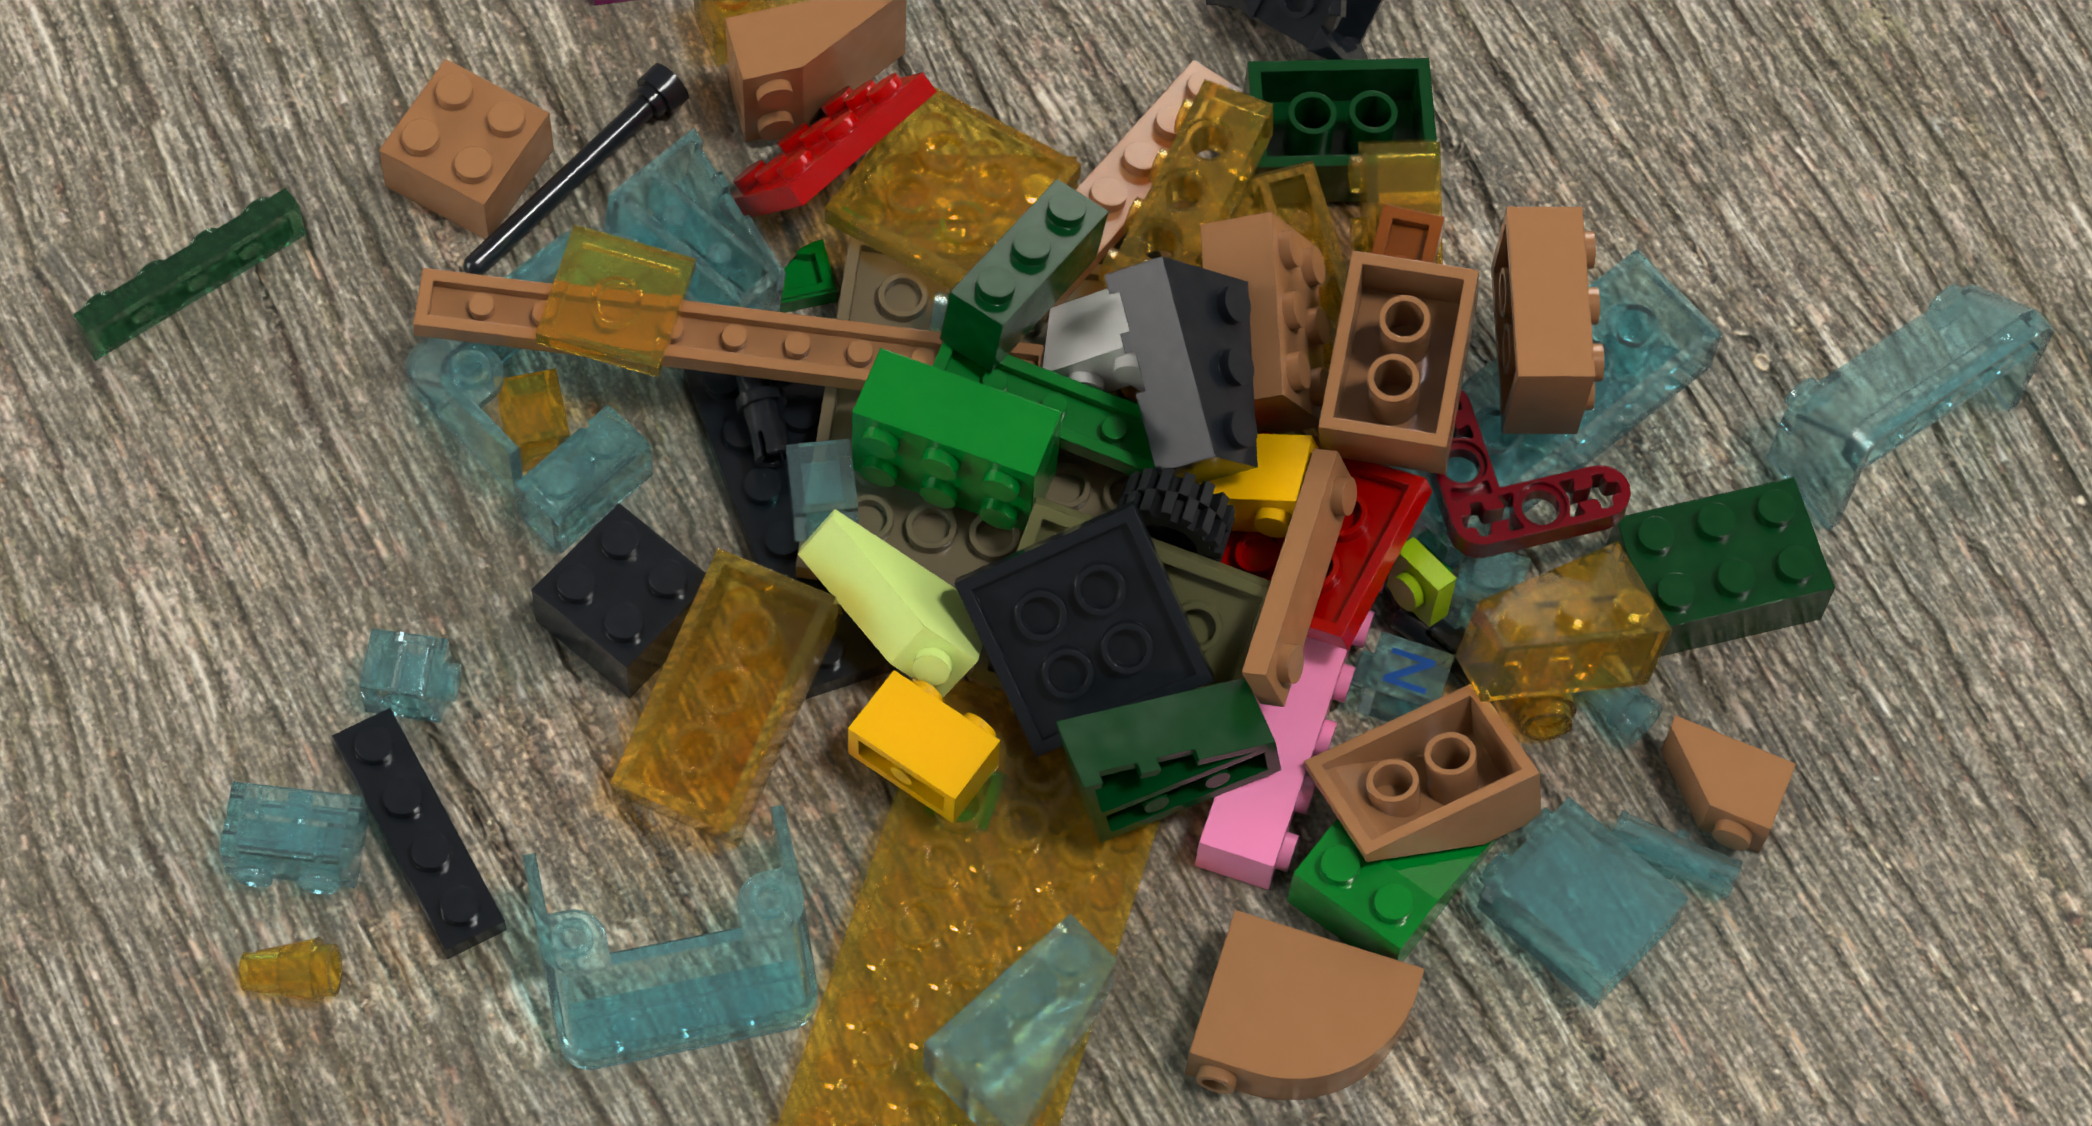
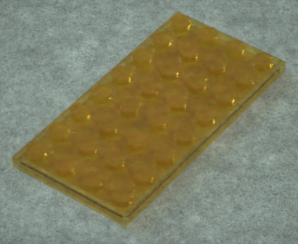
[777,680,1162,1126]

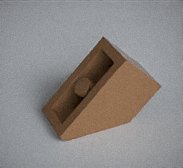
[1661,715,1796,853]

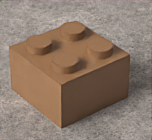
[379,59,554,239]

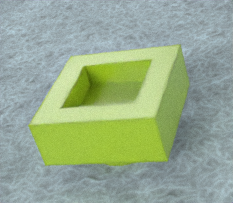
[1386,537,1457,627]

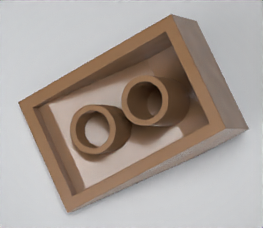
[725,0,906,142]
[1304,681,1542,862]

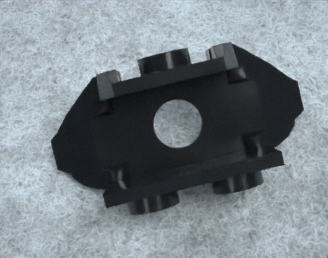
[1206,0,1383,60]

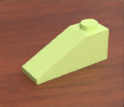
[798,509,983,698]

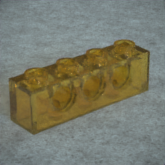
[1099,79,1273,289]

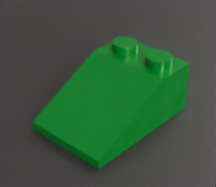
[1287,819,1499,962]

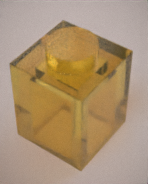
[494,368,573,474]

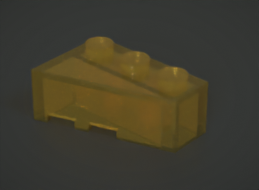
[1455,541,1673,702]

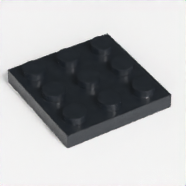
[954,500,1214,757]

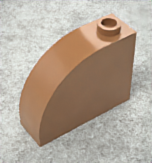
[1185,910,1424,1100]

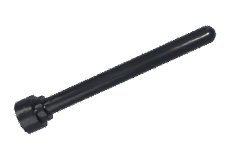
[463,63,689,275]

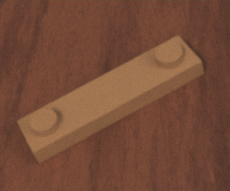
[1242,449,1357,707]

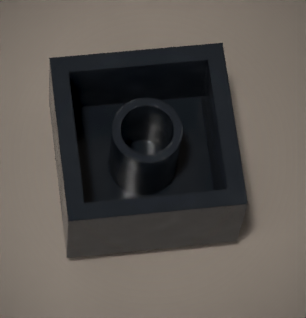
[531,503,716,698]

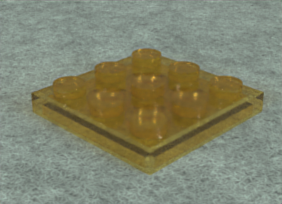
[825,86,1081,290]

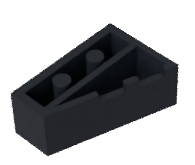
[1105,256,1258,484]

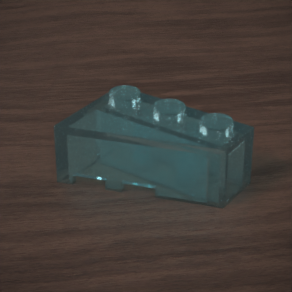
[603,128,786,312]
[923,913,1117,1126]

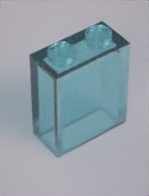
[1477,797,1689,1009]

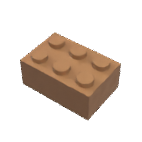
[1491,206,1604,434]
[1200,211,1329,434]
[1318,250,1479,475]

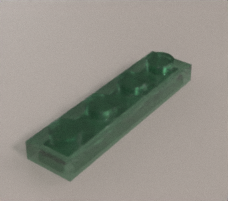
[73,188,306,361]

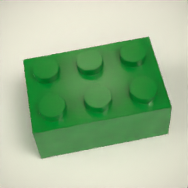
[852,348,1062,530]

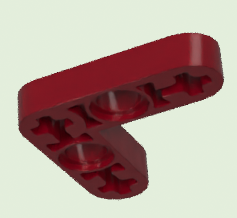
[1427,390,1631,558]

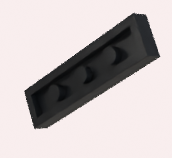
[332,708,507,959]

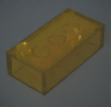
[610,548,843,847]

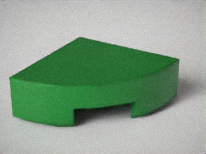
[776,239,837,313]

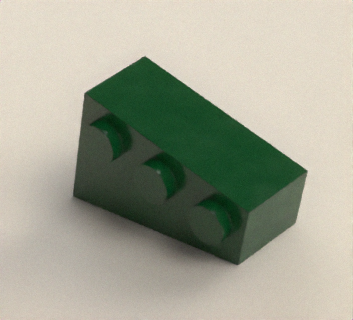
[1056,678,1281,843]

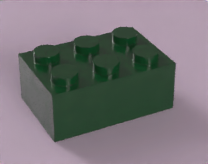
[1242,58,1439,204]
[1604,477,1835,661]

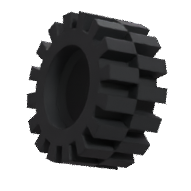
[1117,468,1235,562]

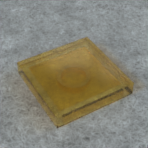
[536,224,696,378]

